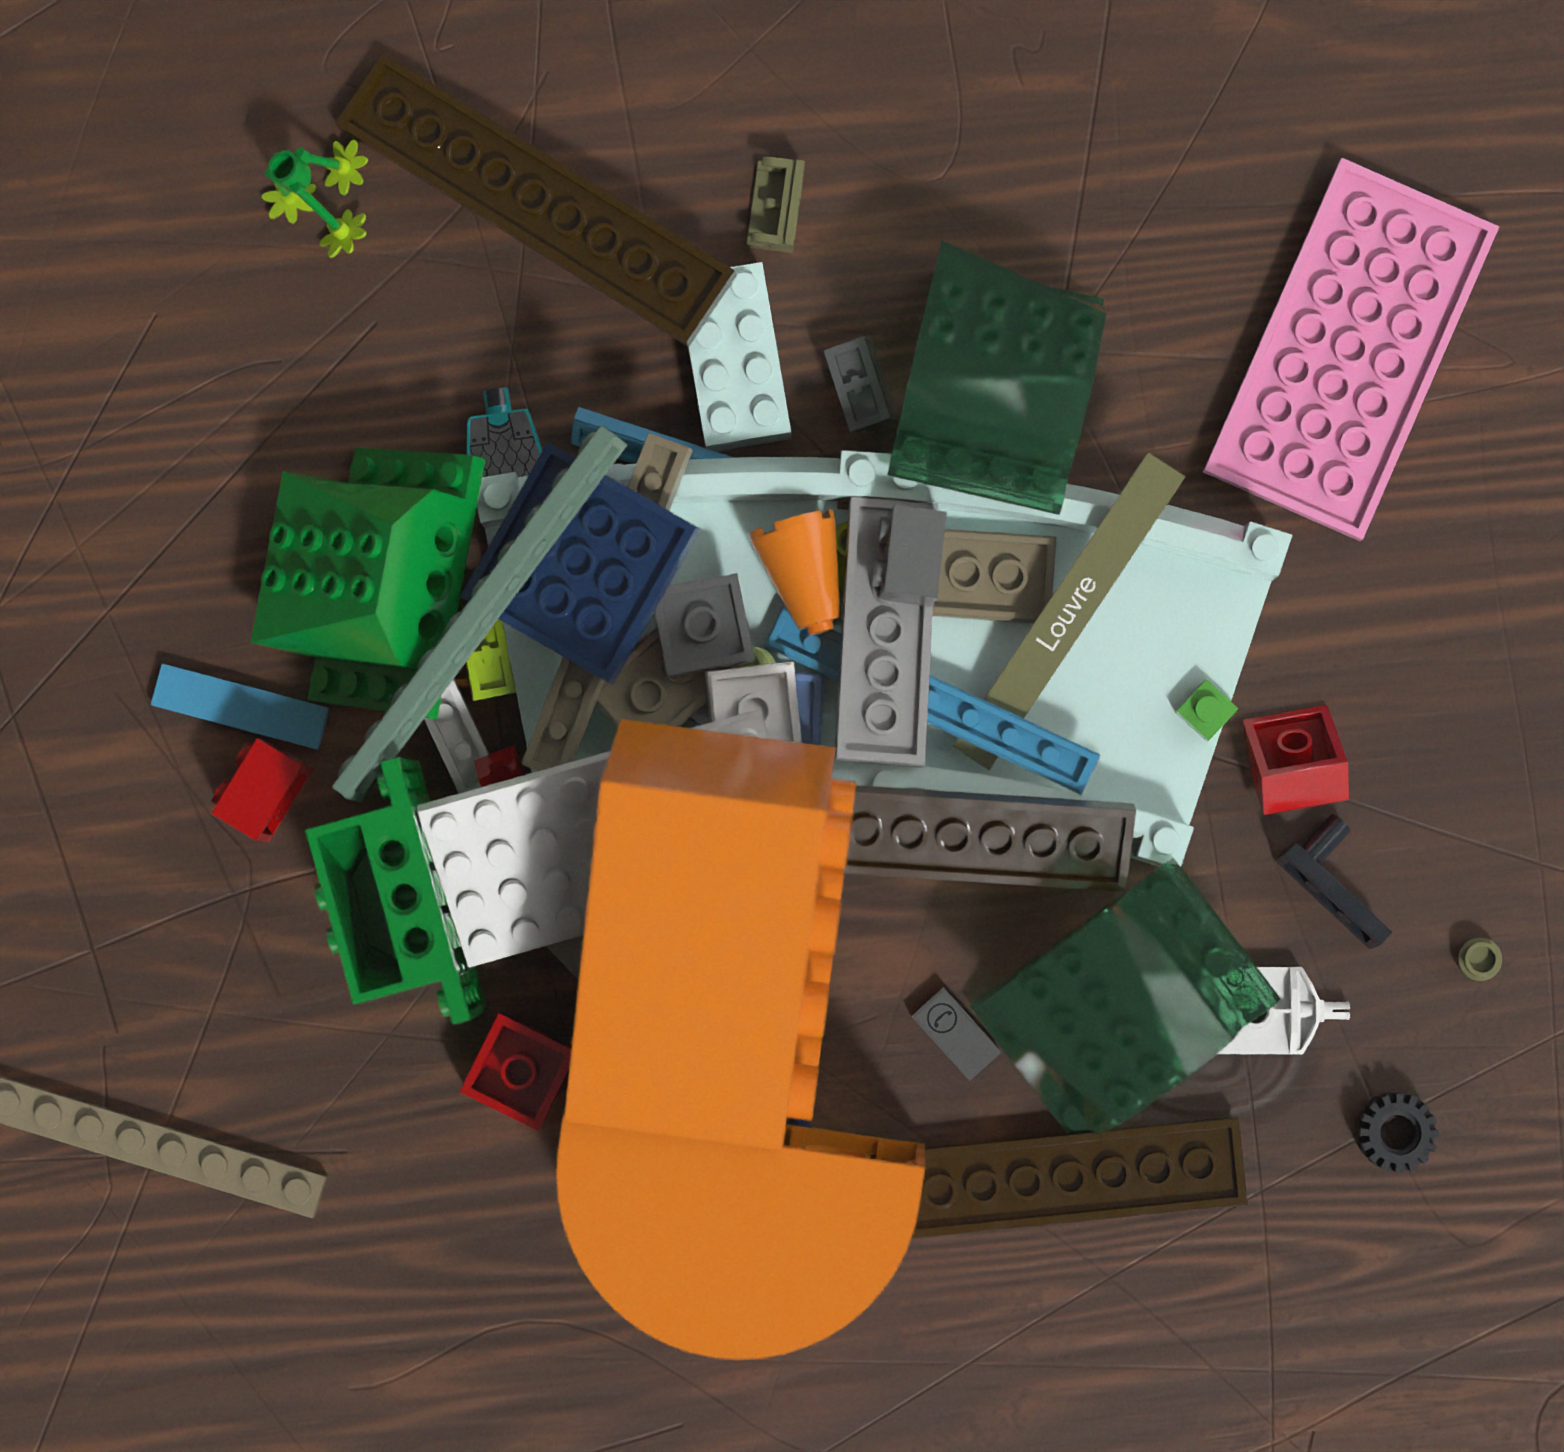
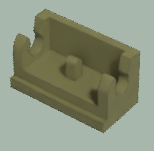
[746,157,805,253]

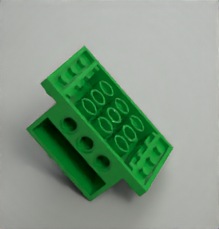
[250,447,486,720]
[305,758,488,1024]

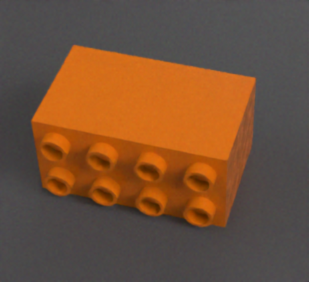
[565,719,856,1151]

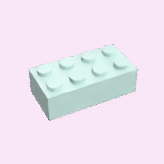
[689,262,791,452]

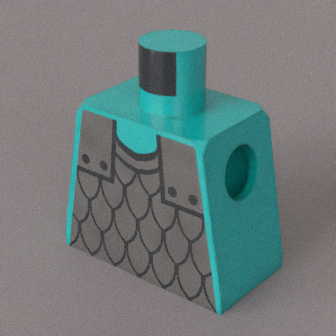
[467,388,543,478]

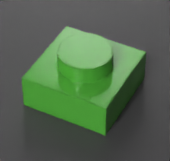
[1175,679,1239,741]

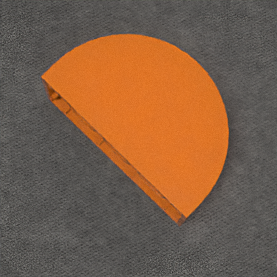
[557,1114,925,1360]

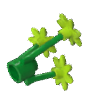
[262,140,368,258]

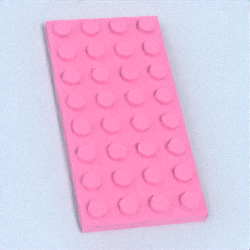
[1203,158,1499,541]

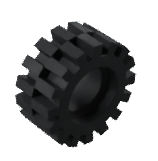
[1355,1092,1439,1172]

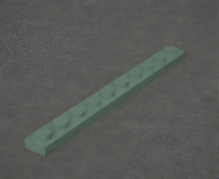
[333,425,627,803]

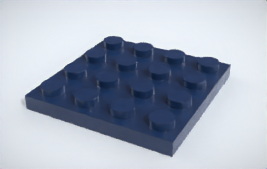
[460,442,701,684]

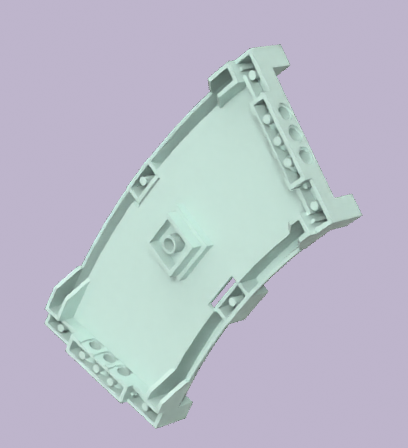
[477,451,1292,870]

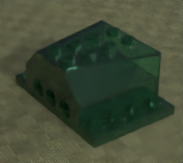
[887,240,1107,515]
[970,857,1281,1135]

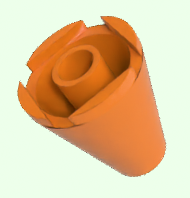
[748,509,840,636]

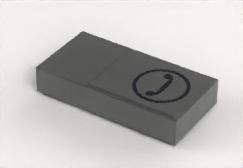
[911,987,1001,1081]

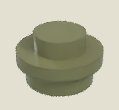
[1458,938,1502,981]

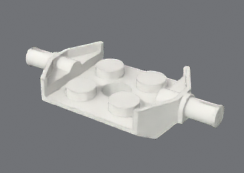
[1157,967,1350,1054]

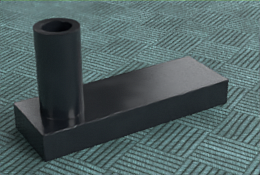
[1275,814,1392,949]

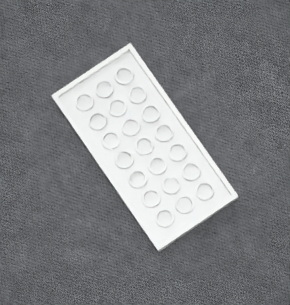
[417,709,769,967]

